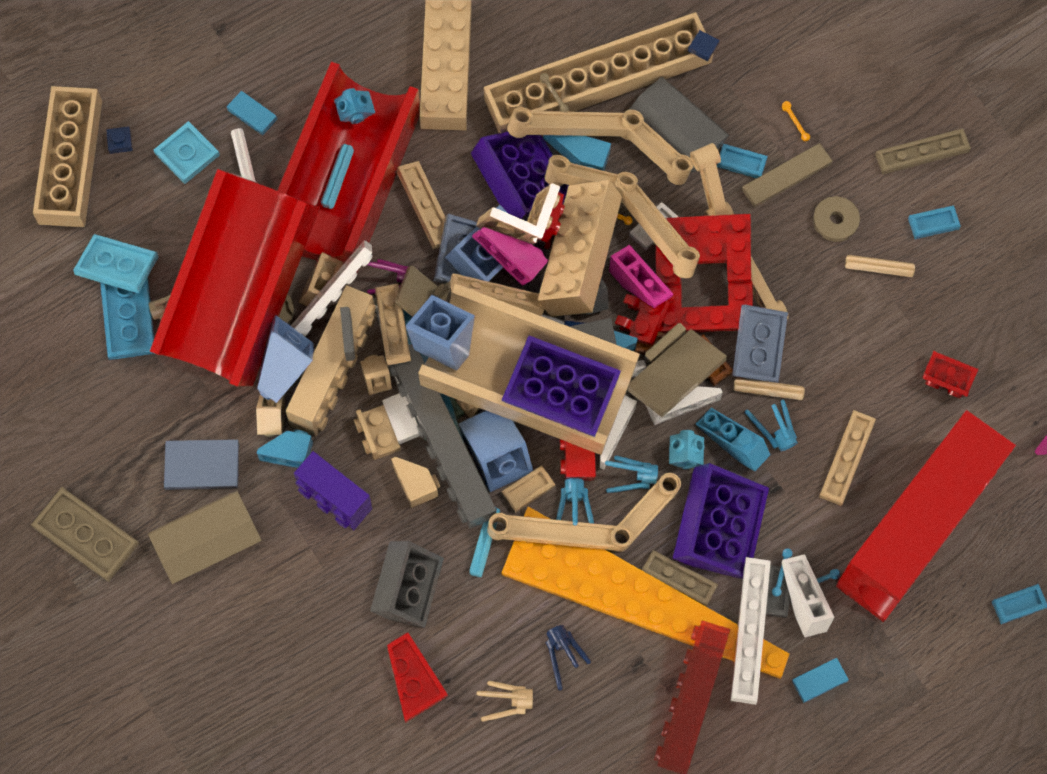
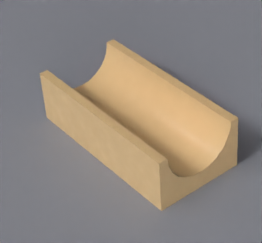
[418,283,640,455]

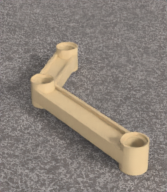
[507,107,693,185]
[690,143,789,319]
[545,155,700,278]
[487,473,681,552]

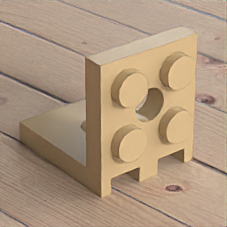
[476,183,560,244]

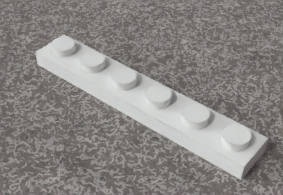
[291,240,373,336]
[731,557,771,705]

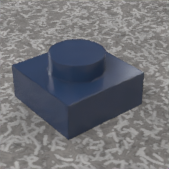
[106,126,133,154]

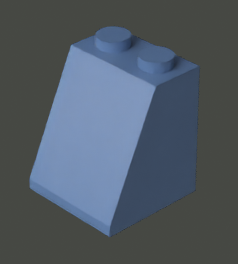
[406,295,475,371]
[257,315,314,403]
[458,411,533,492]

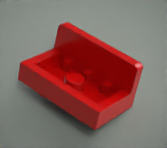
[922,350,978,399]

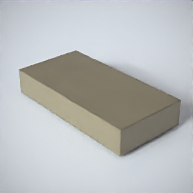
[644,323,686,365]

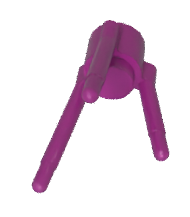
[367,259,417,294]

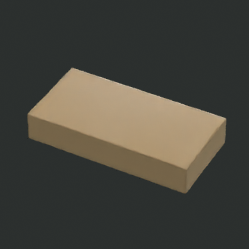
[502,465,555,513]

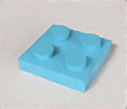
[154,121,220,184]

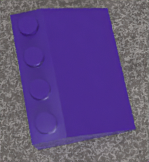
[470,132,569,222]
[501,335,621,437]
[673,463,769,579]

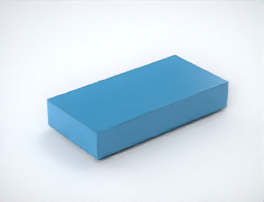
[227,91,277,136]
[717,144,767,178]
[908,205,961,239]
[992,584,1047,625]
[792,658,849,703]

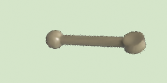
[540,73,569,112]

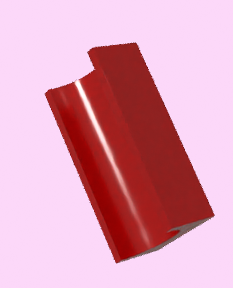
[277,62,420,273]
[150,169,320,387]
[836,410,1016,622]

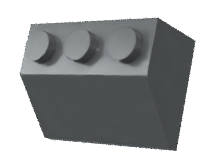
[370,541,444,628]

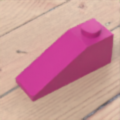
[472,227,548,286]
[609,245,673,308]

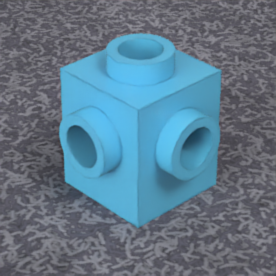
[669,430,704,469]

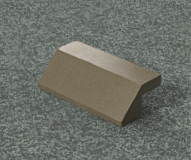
[148,490,262,584]

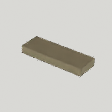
[642,550,718,607]

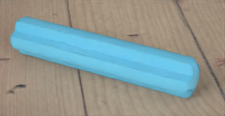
[321,144,354,209]
[469,507,500,577]

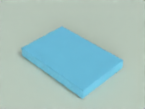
[73,234,159,293]

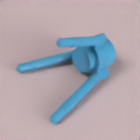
[745,400,798,451]
[605,456,658,493]
[556,478,594,526]

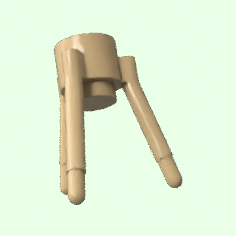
[477,681,533,722]

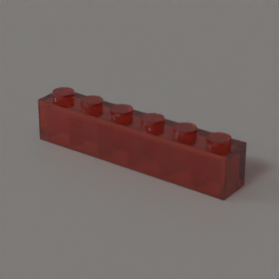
[654,620,730,774]

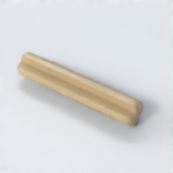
[845,255,915,277]
[733,377,805,400]

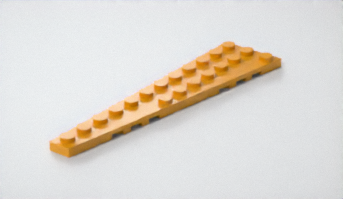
[502,507,789,679]

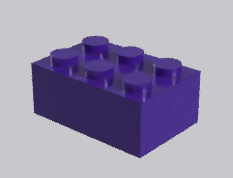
[294,451,372,531]

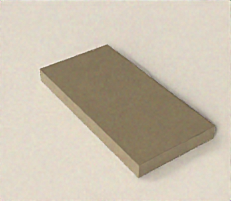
[627,329,727,417]
[31,487,139,582]

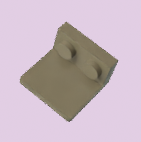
[395,266,451,317]

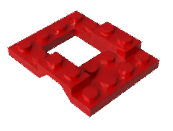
[656,214,753,334]

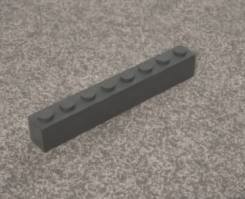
[387,344,496,529]

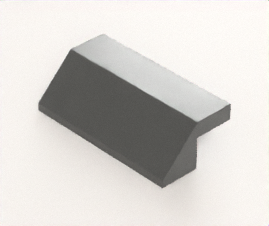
[629,77,729,173]

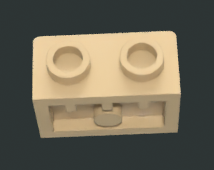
[354,405,401,460]

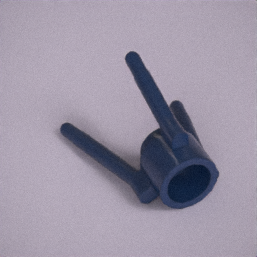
[545,625,591,691]

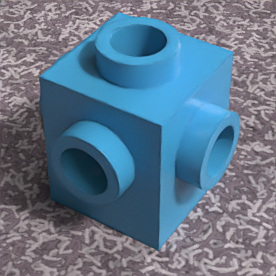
[334,88,375,124]

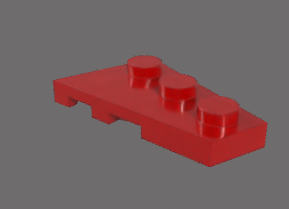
[387,632,448,723]

